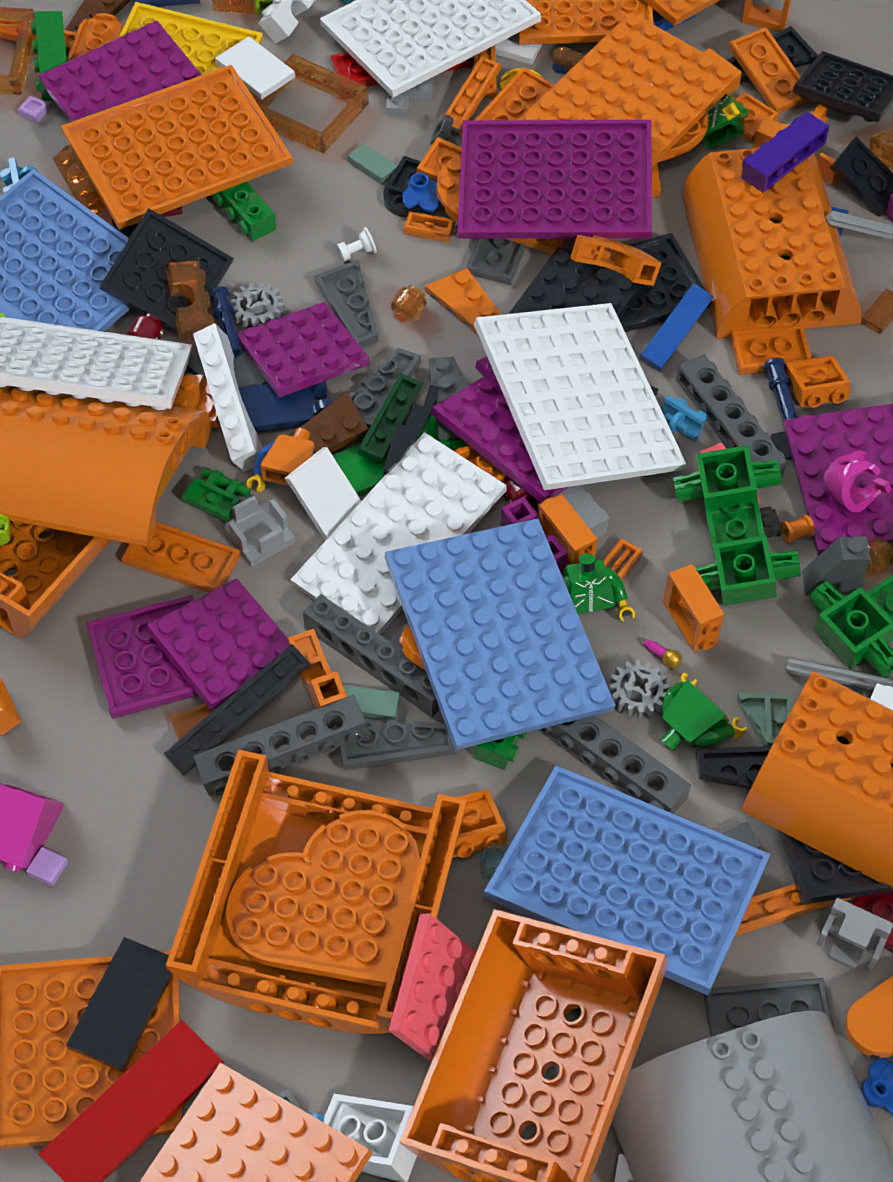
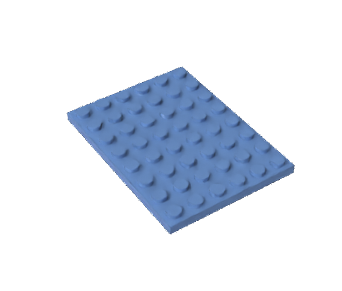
[0,169,132,332]
[384,519,615,750]
[483,765,771,996]

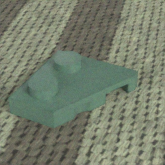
[737,692,793,746]

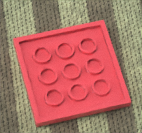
[389,914,476,1063]

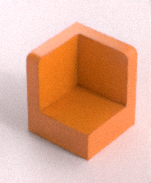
[817,153,840,186]

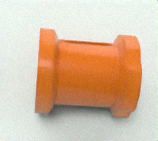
[780,514,815,544]

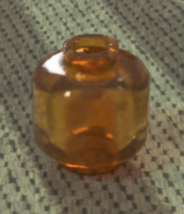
[391,285,427,323]
[865,538,893,576]

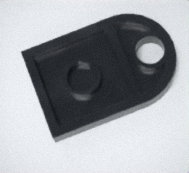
[383,156,424,217]

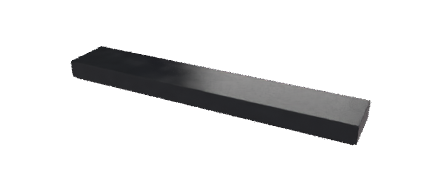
[164,644,311,776]

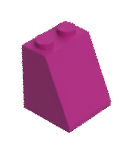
[0,783,65,872]

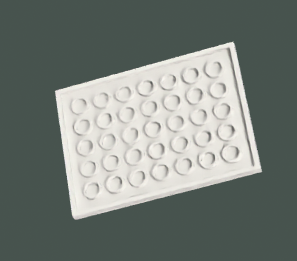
[320,0,541,97]
[0,317,192,410]

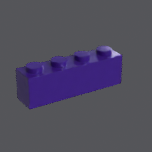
[741,111,829,193]

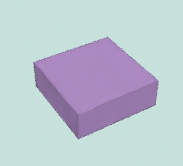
[17,96,50,123]
[26,847,68,887]

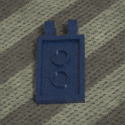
[238,381,331,432]

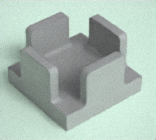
[223,496,296,567]
[817,898,893,971]

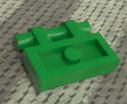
[182,468,251,522]

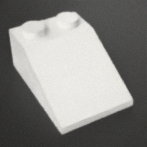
[324,1094,417,1182]

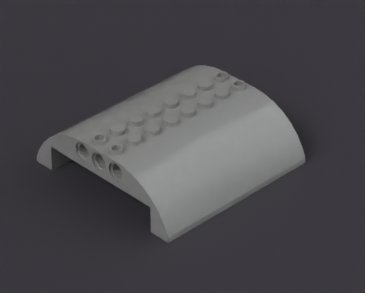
[612,1011,893,1182]

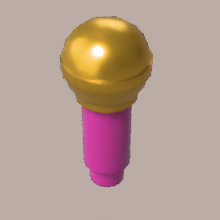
[644,639,682,669]

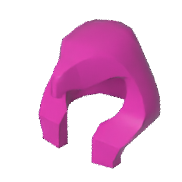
[823,450,892,512]

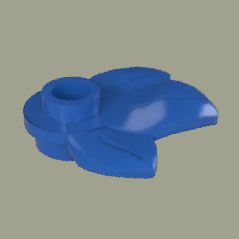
[402,173,439,212]
[862,1058,893,1116]

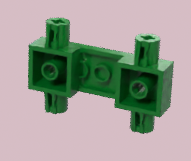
[673,445,801,606]
[809,541,893,677]

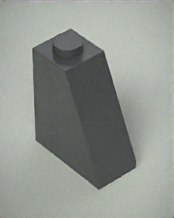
[802,537,871,596]

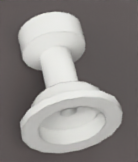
[336,227,377,262]

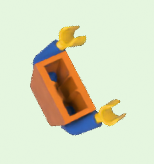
[246,428,317,493]

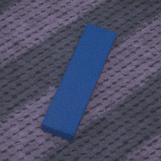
[640,283,714,372]

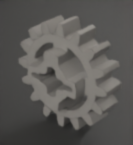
[230,282,284,328]
[609,660,670,719]

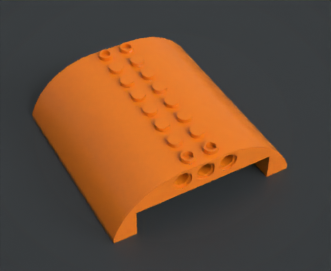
[0,386,212,547]
[166,749,467,1034]

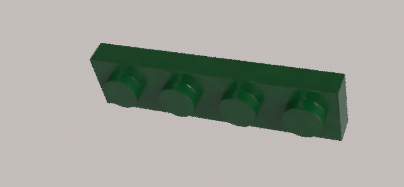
[358,373,423,464]

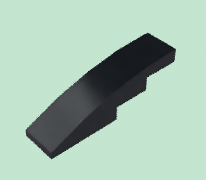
[383,385,440,477]

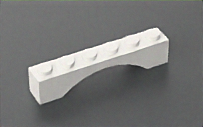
[193,323,263,472]

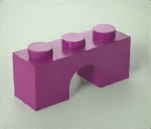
[500,497,568,573]

